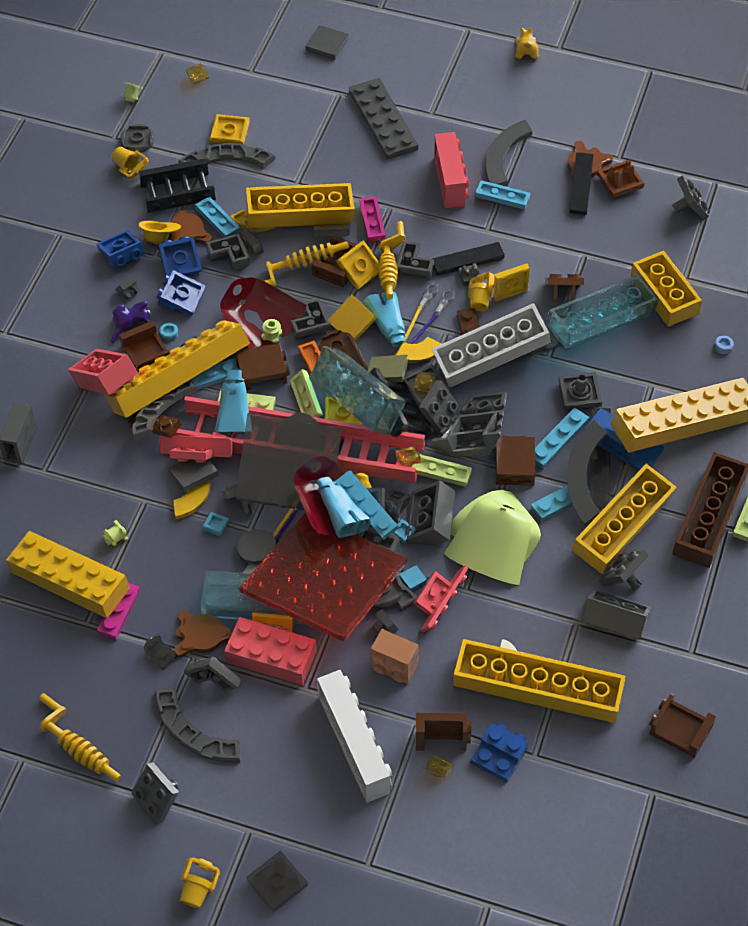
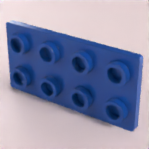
[582,409,665,470]

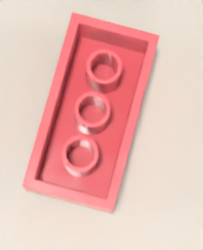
[434,132,469,209]
[68,349,138,395]
[225,617,317,686]

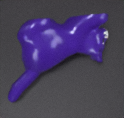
[111,301,151,343]

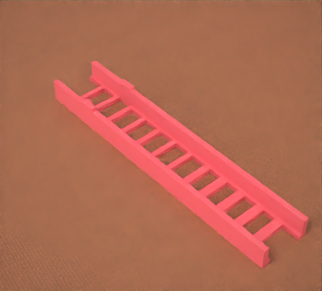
[174,396,425,483]

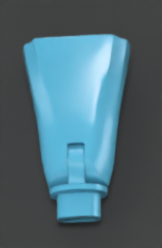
[363,291,406,347]
[214,370,252,435]
[316,477,371,538]

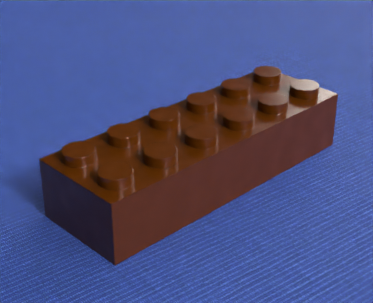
[672,452,748,568]

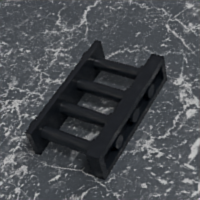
[138,158,216,213]
[362,367,434,441]

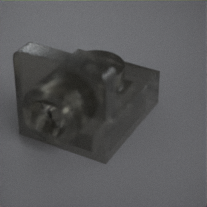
[144,634,177,670]

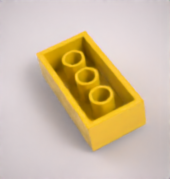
[631,250,702,327]

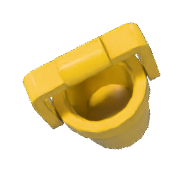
[112,147,149,180]
[468,272,494,312]
[179,857,220,909]

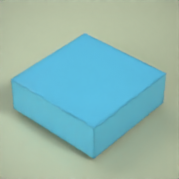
[202,512,229,537]
[393,519,417,545]
[400,565,427,591]

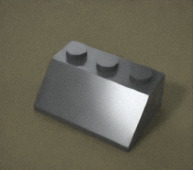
[405,480,455,546]
[581,589,652,640]

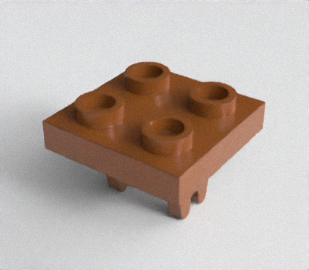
[597,160,644,198]
[545,274,584,301]

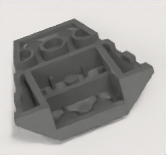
[431,391,507,458]

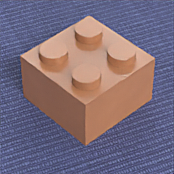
[371,629,419,684]

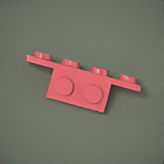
[160,435,232,463]
[413,566,468,633]

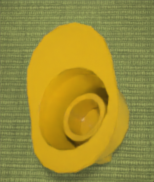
[139,221,181,244]

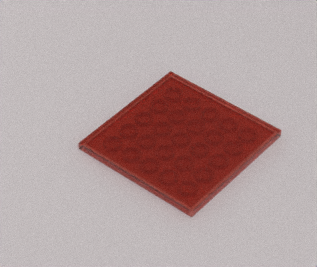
[239,512,407,642]

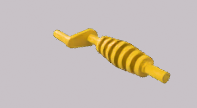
[378,221,405,300]
[265,241,349,286]
[39,693,121,782]

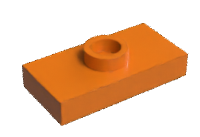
[297,341,329,377]

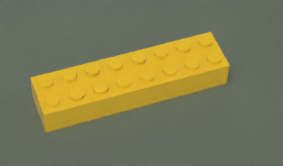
[104,320,250,418]
[610,378,748,453]
[453,639,626,723]

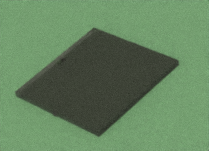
[235,413,341,511]

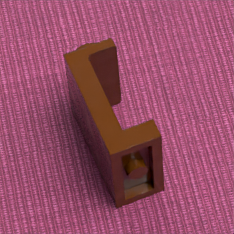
[311,235,357,288]
[119,321,170,372]
[236,343,290,391]
[496,435,535,486]
[649,694,716,758]
[416,713,471,751]

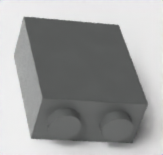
[0,403,37,464]

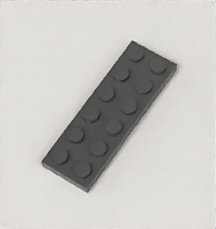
[349,78,418,159]

